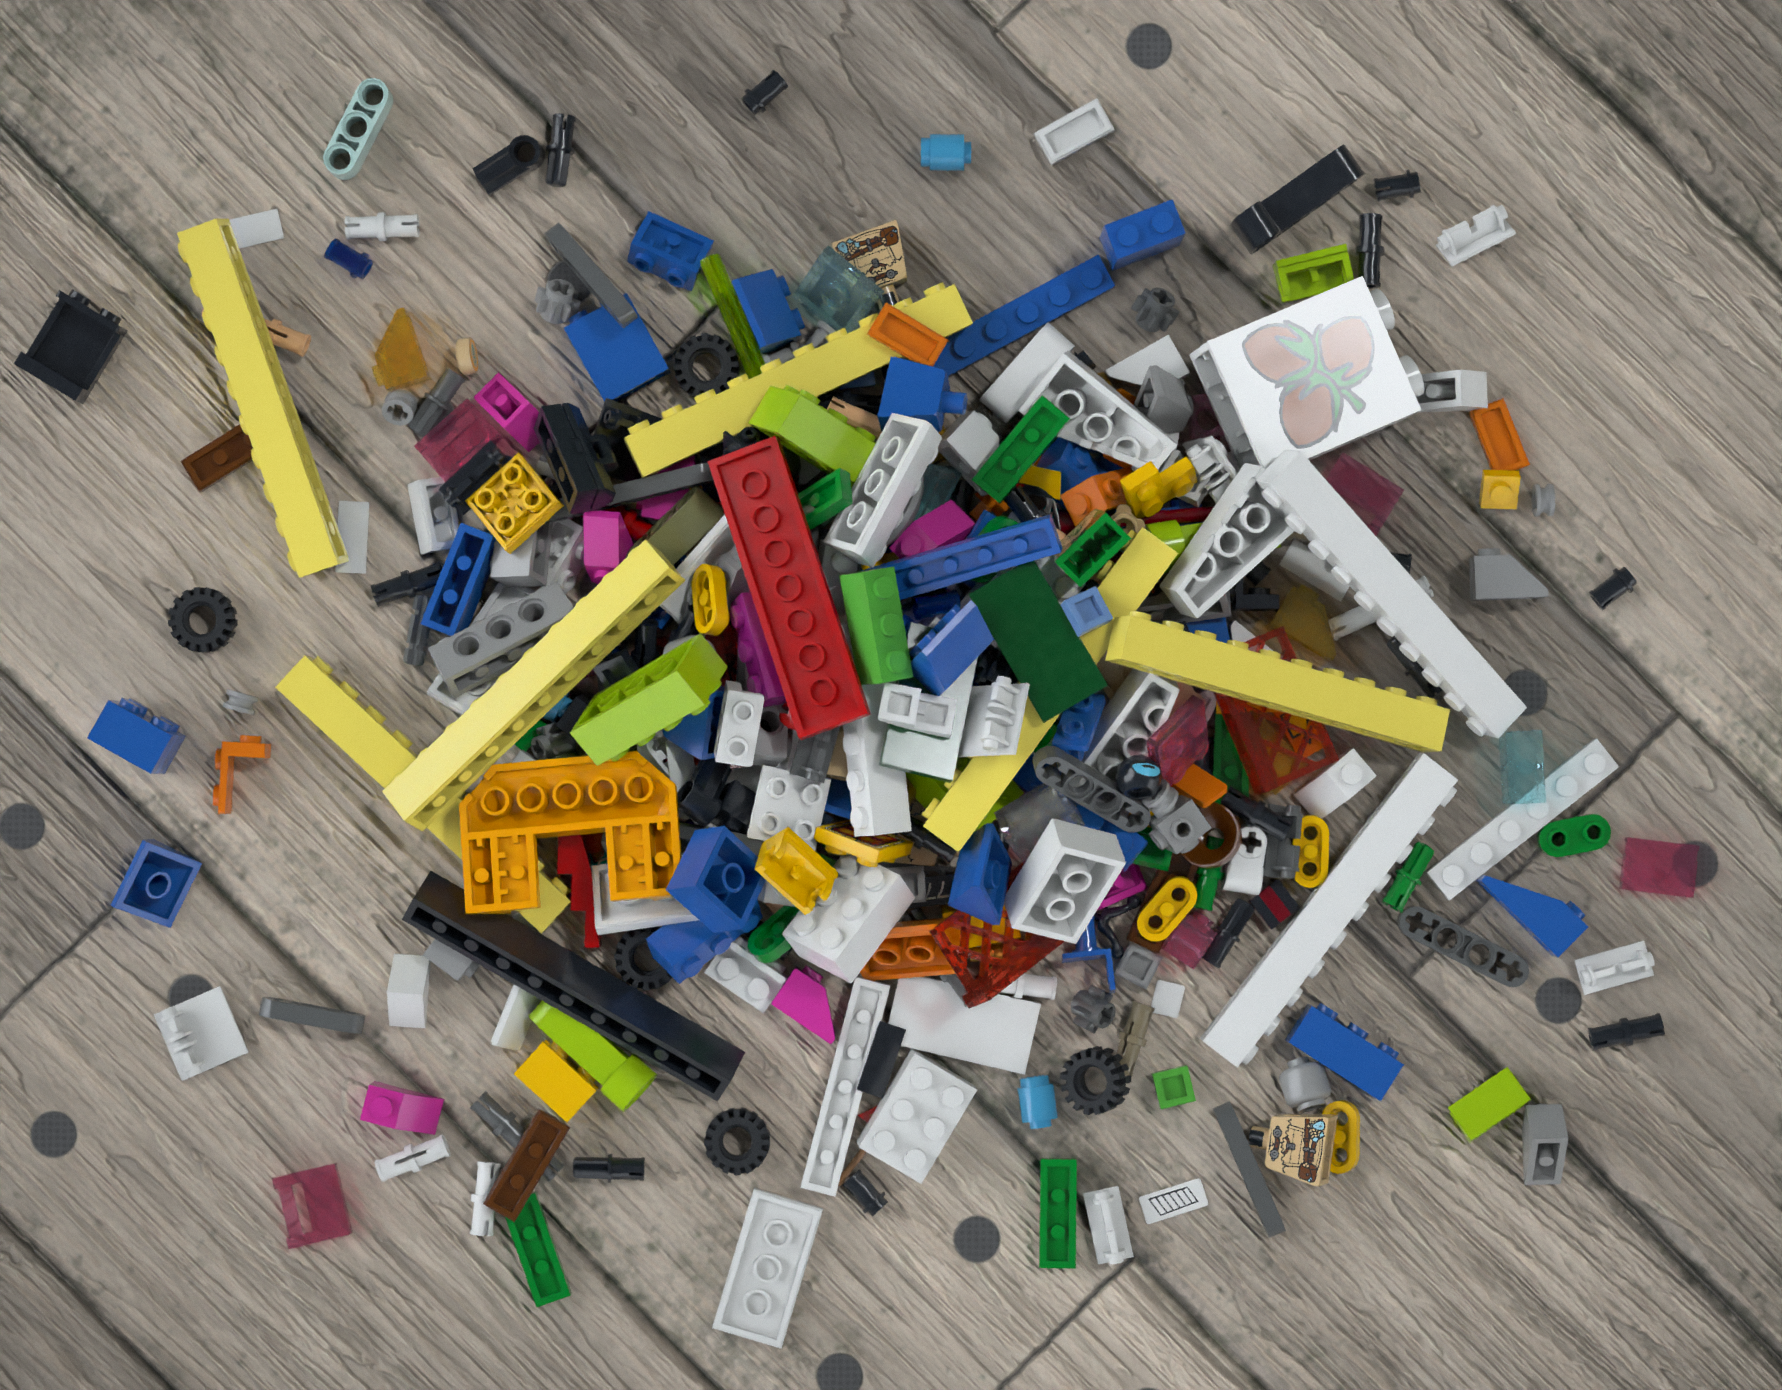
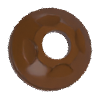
[1181,802,1242,869]

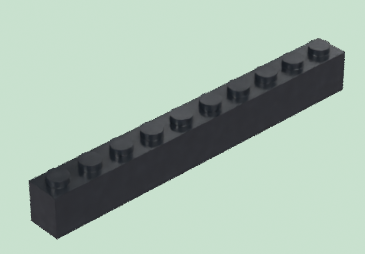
[402,871,745,1101]

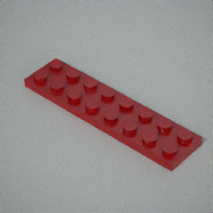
[708,436,871,740]

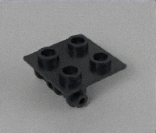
[593,398,663,482]

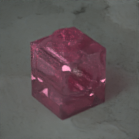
[1187,394,1226,442]
[1161,911,1217,970]

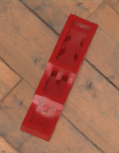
[557,834,602,948]

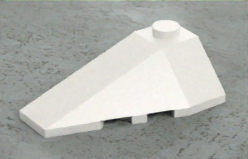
[1018,351,1178,469]

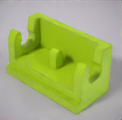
[1272,244,1354,304]
[1447,1067,1531,1143]

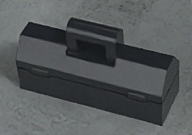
[534,403,619,514]

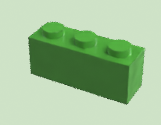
[839,567,913,685]

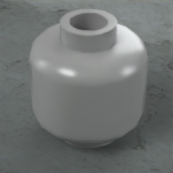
[1279,1056,1331,1113]

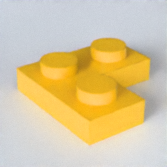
[1120,456,1198,519]

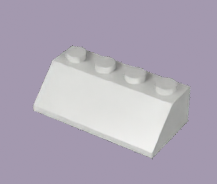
[823,413,942,568]

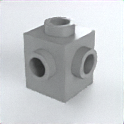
[1149,795,1211,854]

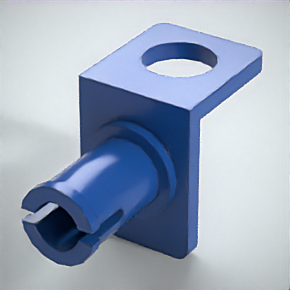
[1062,916,1116,994]

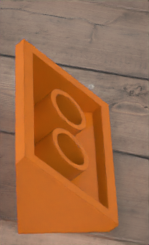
[860,916,967,981]

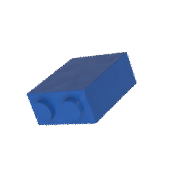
[1099,199,1186,271]
[564,293,671,402]

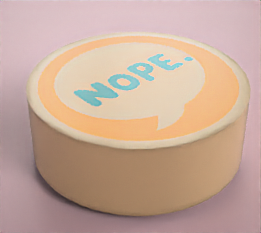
[455,337,479,375]

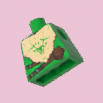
[1054,509,1131,587]

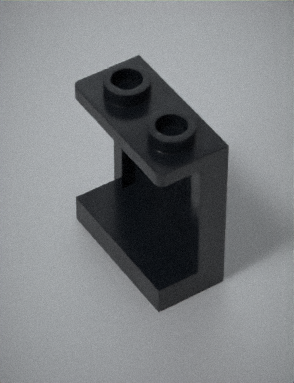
[14,289,128,404]

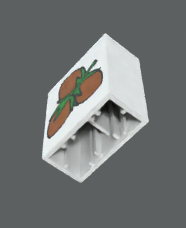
[1189,276,1424,470]

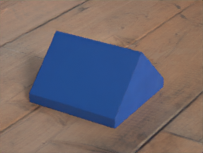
[948,823,1012,925]
[111,839,202,928]

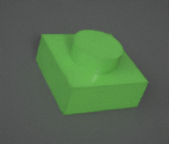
[1151,1065,1196,1109]

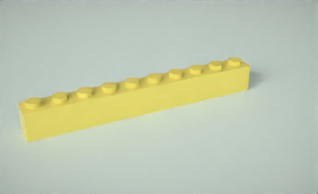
[177,218,349,578]
[624,282,973,478]
[922,527,1178,852]
[382,539,686,832]
[1105,611,1450,753]
[275,655,571,933]

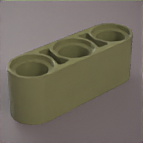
[625,485,724,565]

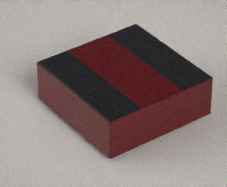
[1249,879,1300,930]

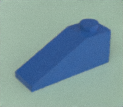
[1476,875,1588,958]

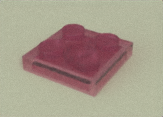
[1147,695,1209,787]

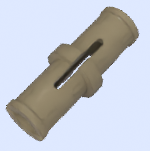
[1116,1001,1155,1077]

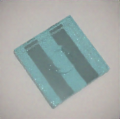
[792,245,884,333]

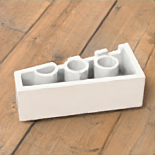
[1159,463,1294,619]
[1069,669,1180,817]

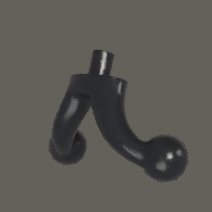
[1094,895,1141,958]

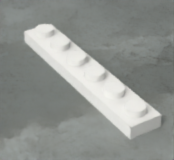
[1425,738,1619,901]
[800,977,890,1197]

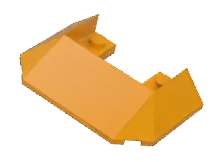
[459,751,682,914]

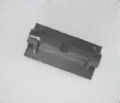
[790,726,840,783]
[1263,804,1304,879]

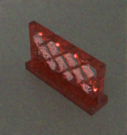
[1213,626,1339,795]
[929,859,1065,1009]

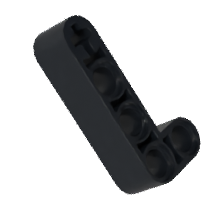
[1230,144,1365,255]

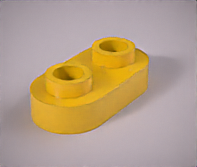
[691,564,730,636]
[1292,815,1329,888]
[1137,876,1197,941]
[1322,1100,1360,1174]

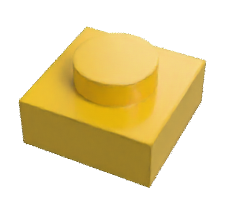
[1479,470,1521,509]

